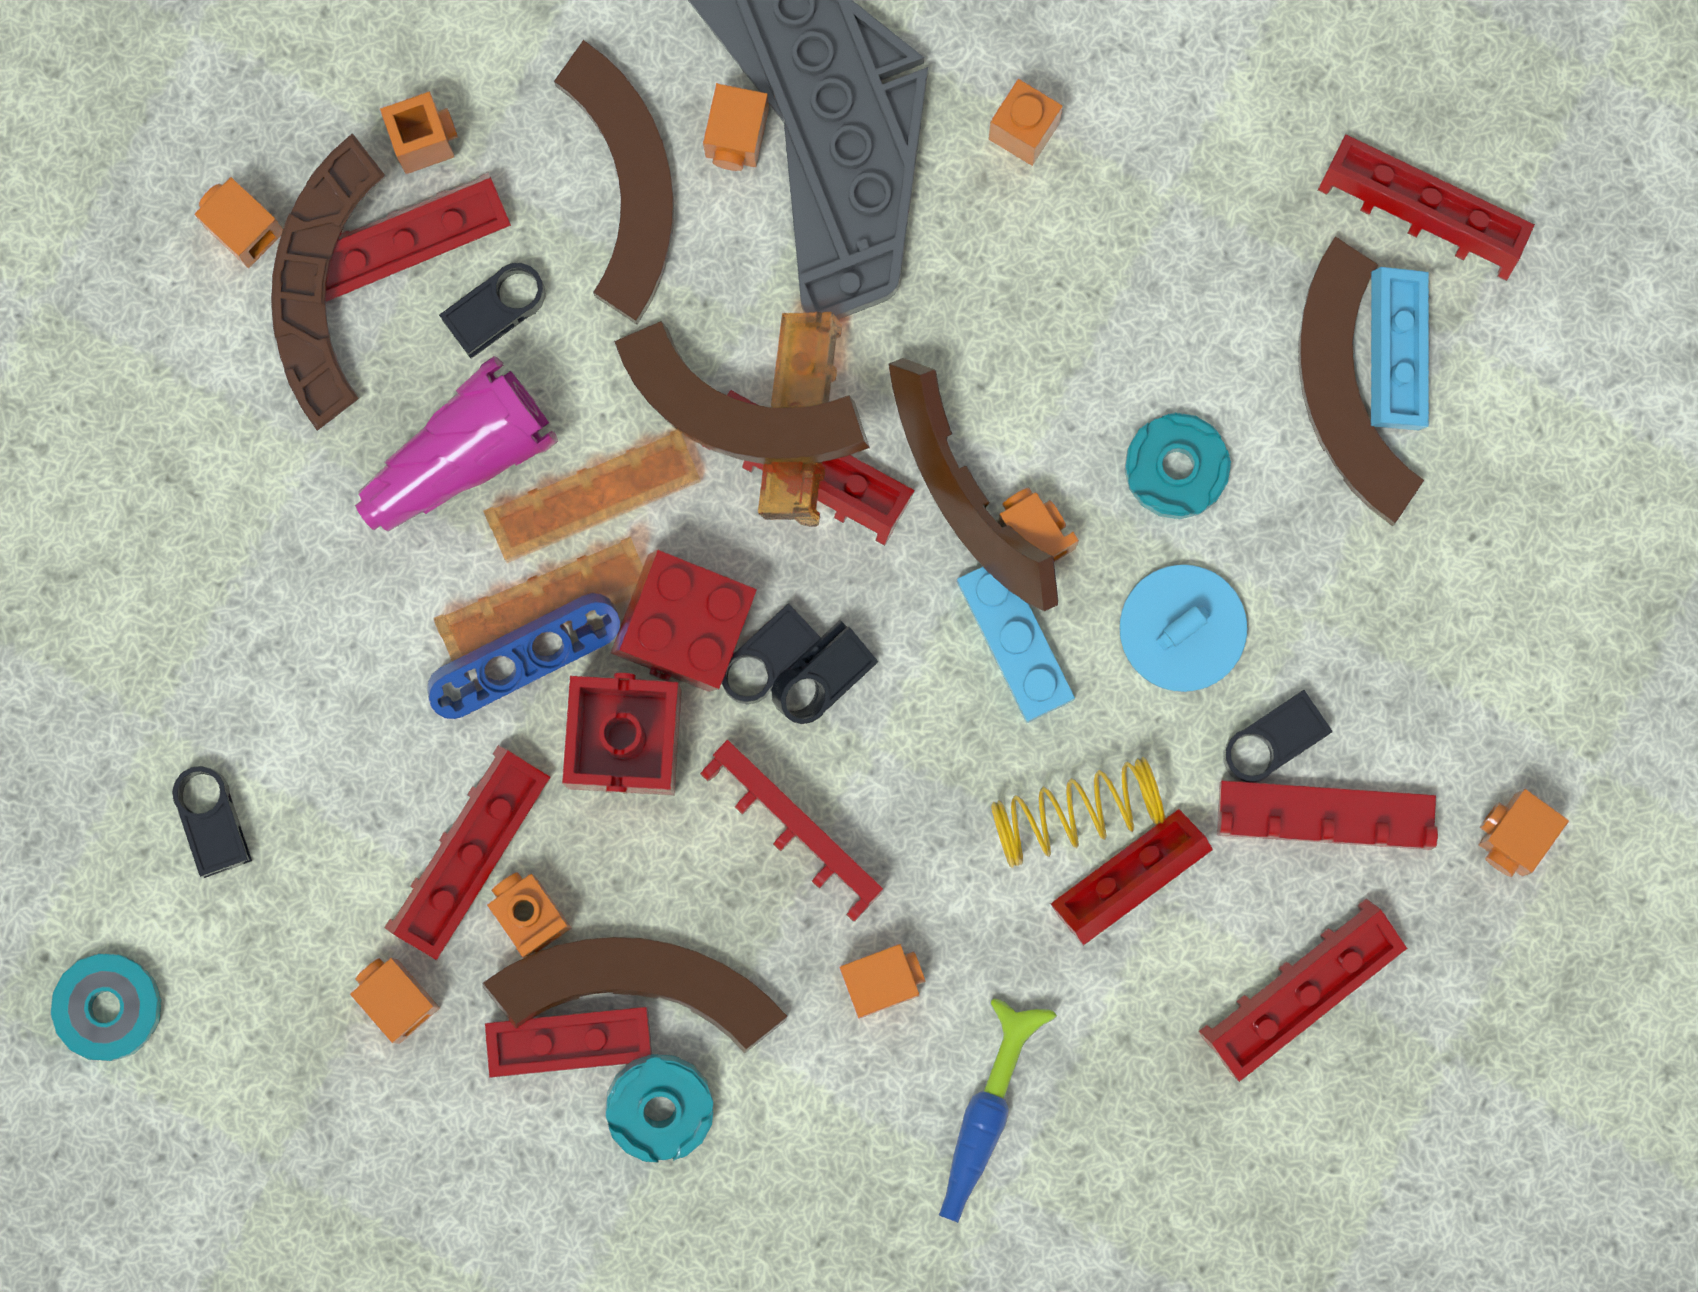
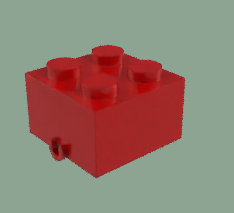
[610,550,757,692]
[562,673,682,796]

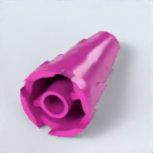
[355,356,558,531]

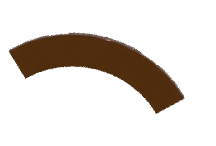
[554,40,674,325]
[271,133,386,431]
[1298,236,1424,526]
[614,321,870,464]
[888,358,1059,611]
[482,937,788,1054]

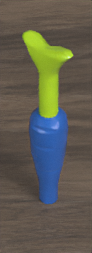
[939,999,1057,1223]

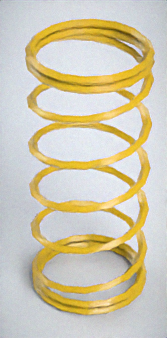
[991,757,1165,868]

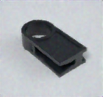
[439,263,545,359]
[722,603,821,705]
[771,620,879,724]
[1223,690,1333,783]
[172,766,252,878]

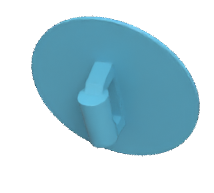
[1119,565,1247,692]

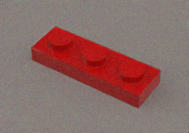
[1050,809,1213,946]
[485,1007,652,1078]

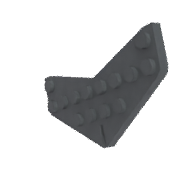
[688,0,928,330]

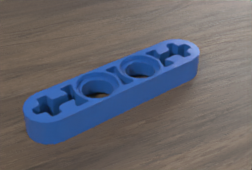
[427,593,620,719]

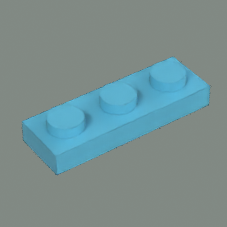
[1371,267,1429,431]
[956,567,1075,724]

